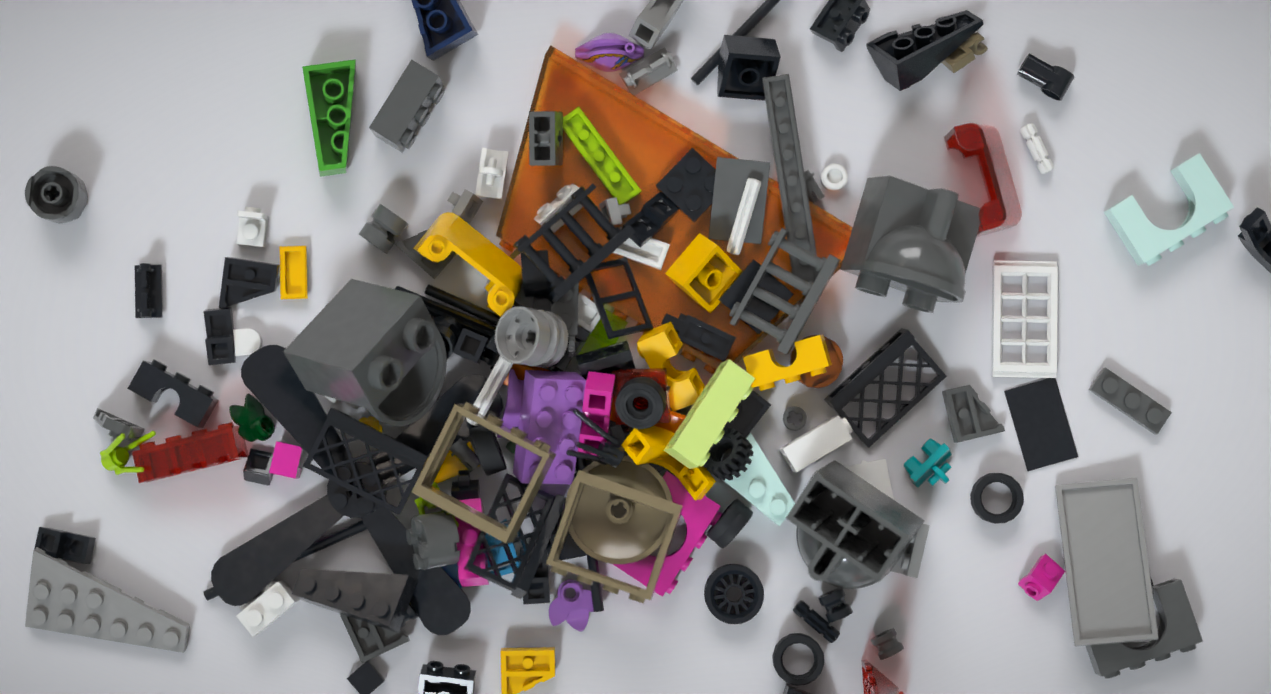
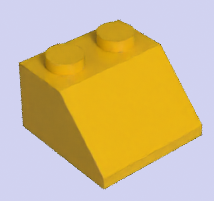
[665,233,742,314]

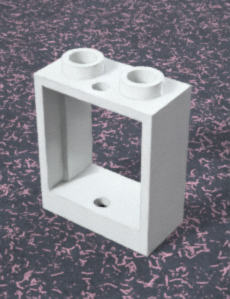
[779,415,853,472]

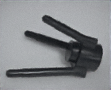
[566,409,625,467]

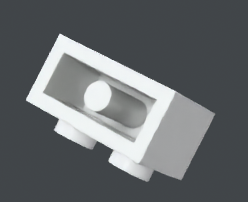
[236,579,300,637]

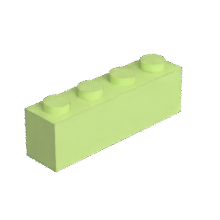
[664,359,755,469]

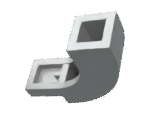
[629,0,684,49]

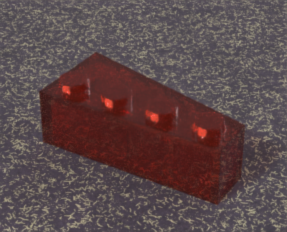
[132,422,248,483]

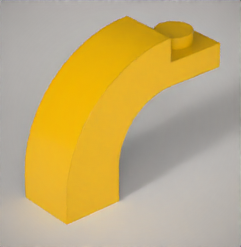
[621,426,716,500]

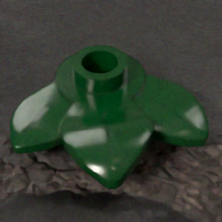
[229,393,275,442]

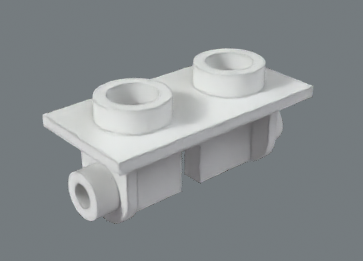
[533,183,583,233]

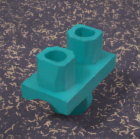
[903,438,952,488]

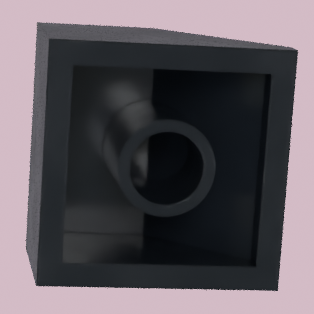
[717,35,781,101]

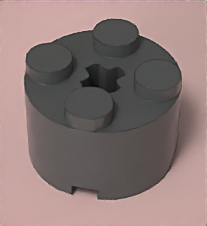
[25,166,87,223]
[406,510,460,570]

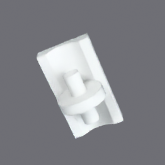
[475,148,509,200]

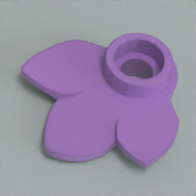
[549,579,593,632]

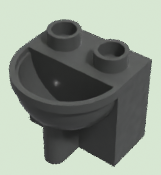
[840,176,984,313]
[283,279,447,426]
[786,460,925,589]

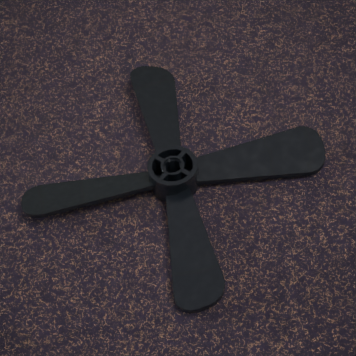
[211,345,503,635]

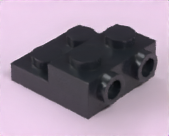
[418,661,476,694]

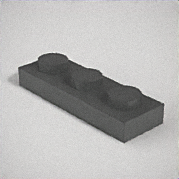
[1089,367,1172,434]

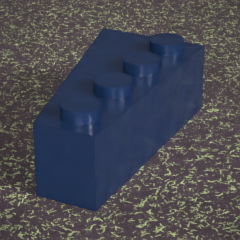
[411,0,478,61]

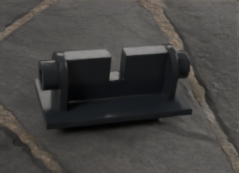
[134,263,163,318]

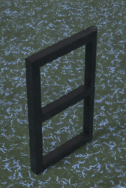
[585,257,654,339]

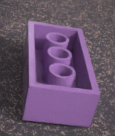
[513,370,587,484]

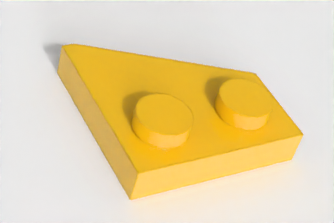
[501,647,555,694]

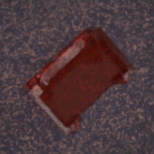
[944,123,1022,237]

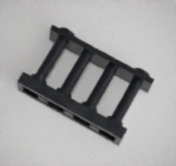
[510,184,635,304]

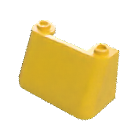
[413,212,523,317]

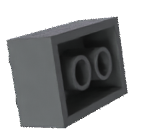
[369,59,445,153]

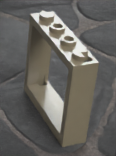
[412,402,556,543]
[546,470,683,604]

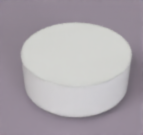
[821,164,848,191]

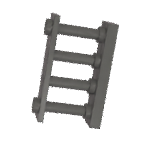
[729,228,841,355]

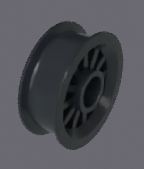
[704,564,764,624]

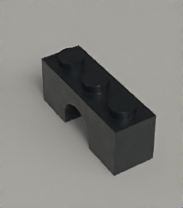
[127,359,219,428]

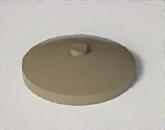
[565,456,673,565]

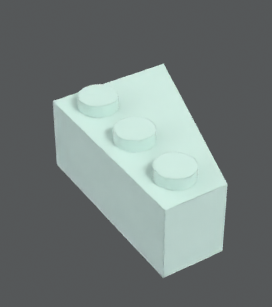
[723,433,795,526]

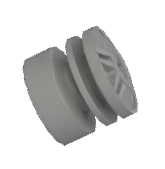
[495,307,568,367]

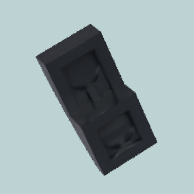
[621,192,680,248]
[203,307,236,365]
[34,527,96,564]
[520,547,550,605]

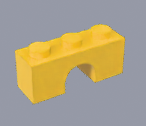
[637,322,705,412]
[743,334,832,391]

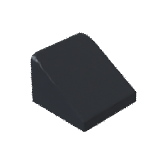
[243,448,273,486]

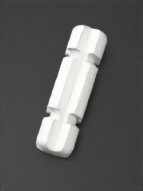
[1020,123,1054,174]

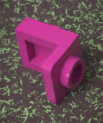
[1018,553,1065,601]

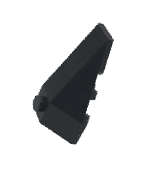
[866,10,984,91]

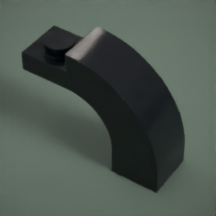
[1238,207,1271,273]

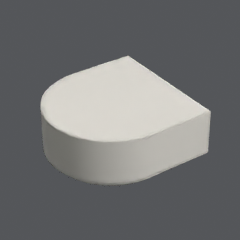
[233,328,262,356]

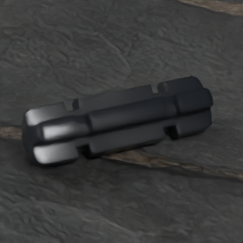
[793,600,840,643]

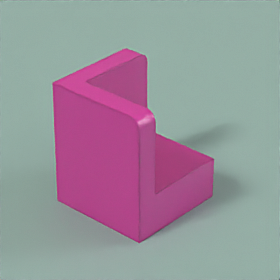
[269,441,303,479]

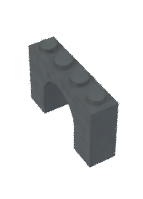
[1086,578,1203,679]

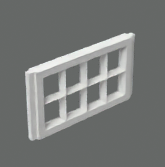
[991,260,1058,378]

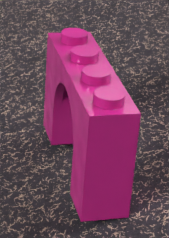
[613,471,722,597]

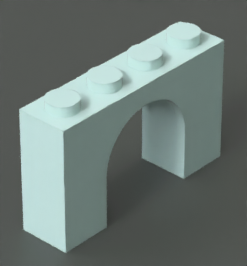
[1104,153,1234,266]

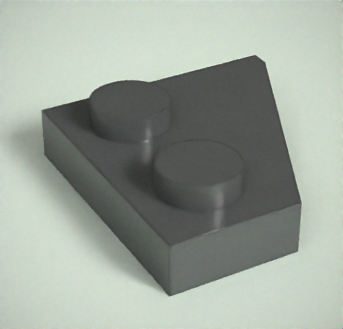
[942,385,1005,443]
[93,408,145,441]
[340,614,410,663]

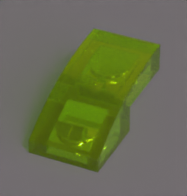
[578,309,628,355]

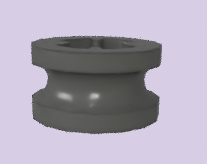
[783,406,807,431]

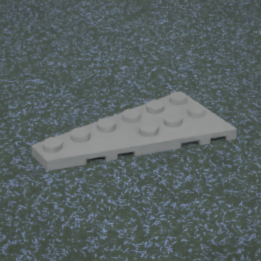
[25,547,189,653]

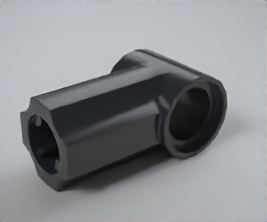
[1017,53,1075,101]

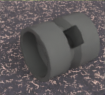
[359,204,408,254]

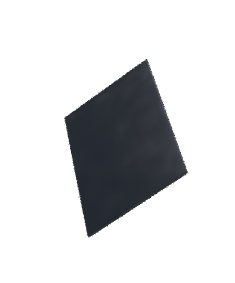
[1004,378,1078,471]

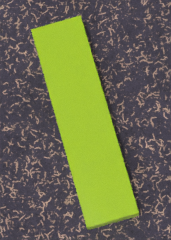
[563,106,642,205]

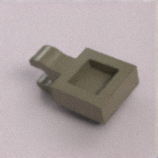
[941,32,988,73]

